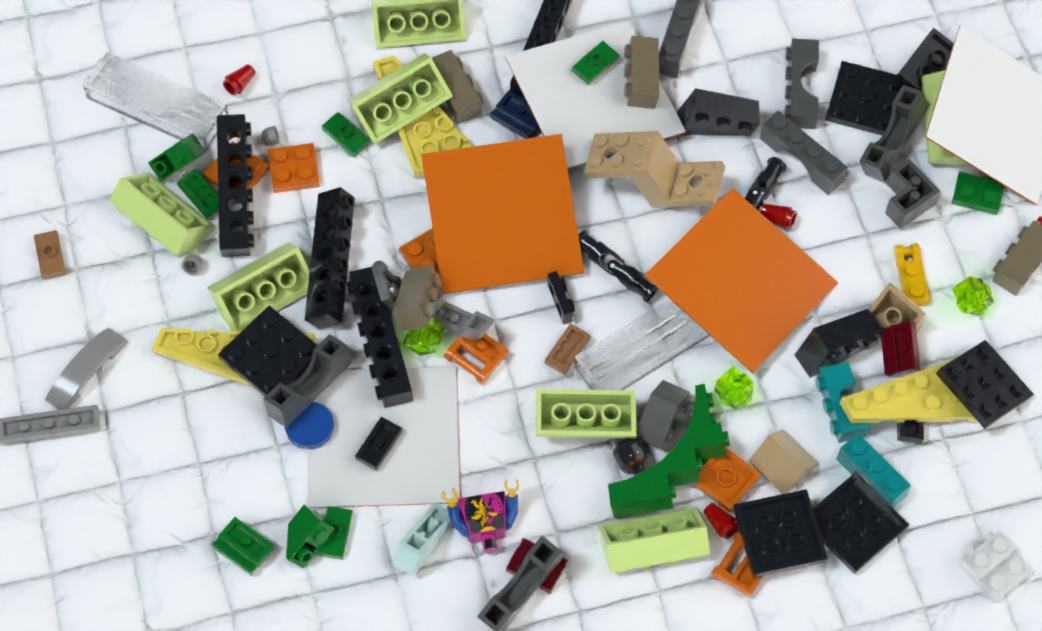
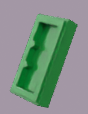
[571,41,619,85]
[322,112,371,157]
[177,169,219,219]
[318,506,353,560]

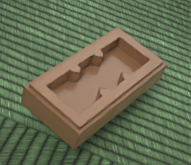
[33,230,66,279]
[544,323,591,375]

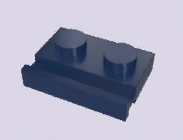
[490,90,539,139]

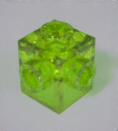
[951,276,994,316]
[403,317,444,356]
[714,366,754,410]

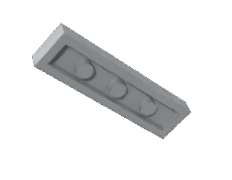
[0,405,101,445]

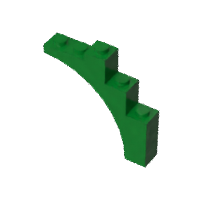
[608,384,730,518]

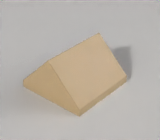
[869,282,926,337]
[748,429,819,494]

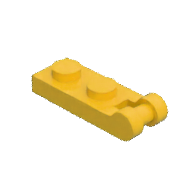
[894,243,931,307]

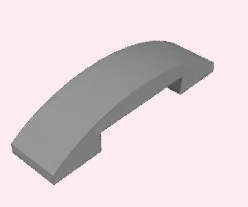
[430,294,495,339]
[45,327,128,410]

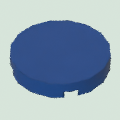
[284,402,334,449]

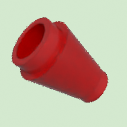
[223,64,256,95]
[760,203,797,229]
[703,503,739,539]

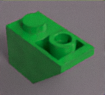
[147,133,206,182]
[286,504,335,568]

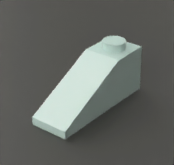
[392,502,451,576]

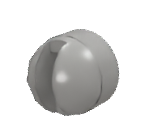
[261,125,280,145]
[182,254,203,275]

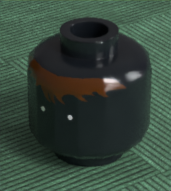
[613,438,649,474]

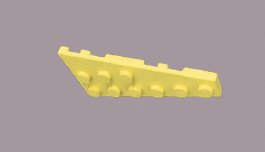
[373,55,472,178]
[152,328,316,387]
[839,359,977,423]

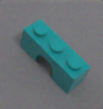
[815,362,870,443]
[836,433,911,508]

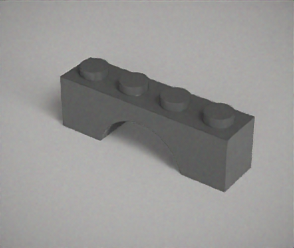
[659,0,702,78]
[784,38,819,129]
[859,85,929,182]
[760,111,848,196]
[263,334,352,428]
[477,535,565,631]

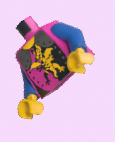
[441,478,520,554]

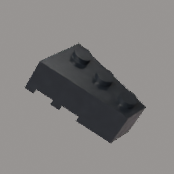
[677,88,760,136]
[794,309,884,378]

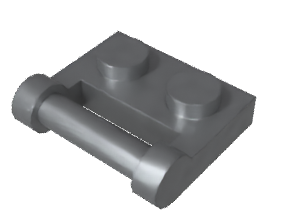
[372,260,402,311]

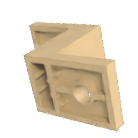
[584,131,725,207]

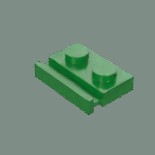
[951,171,1004,215]
[211,517,275,576]

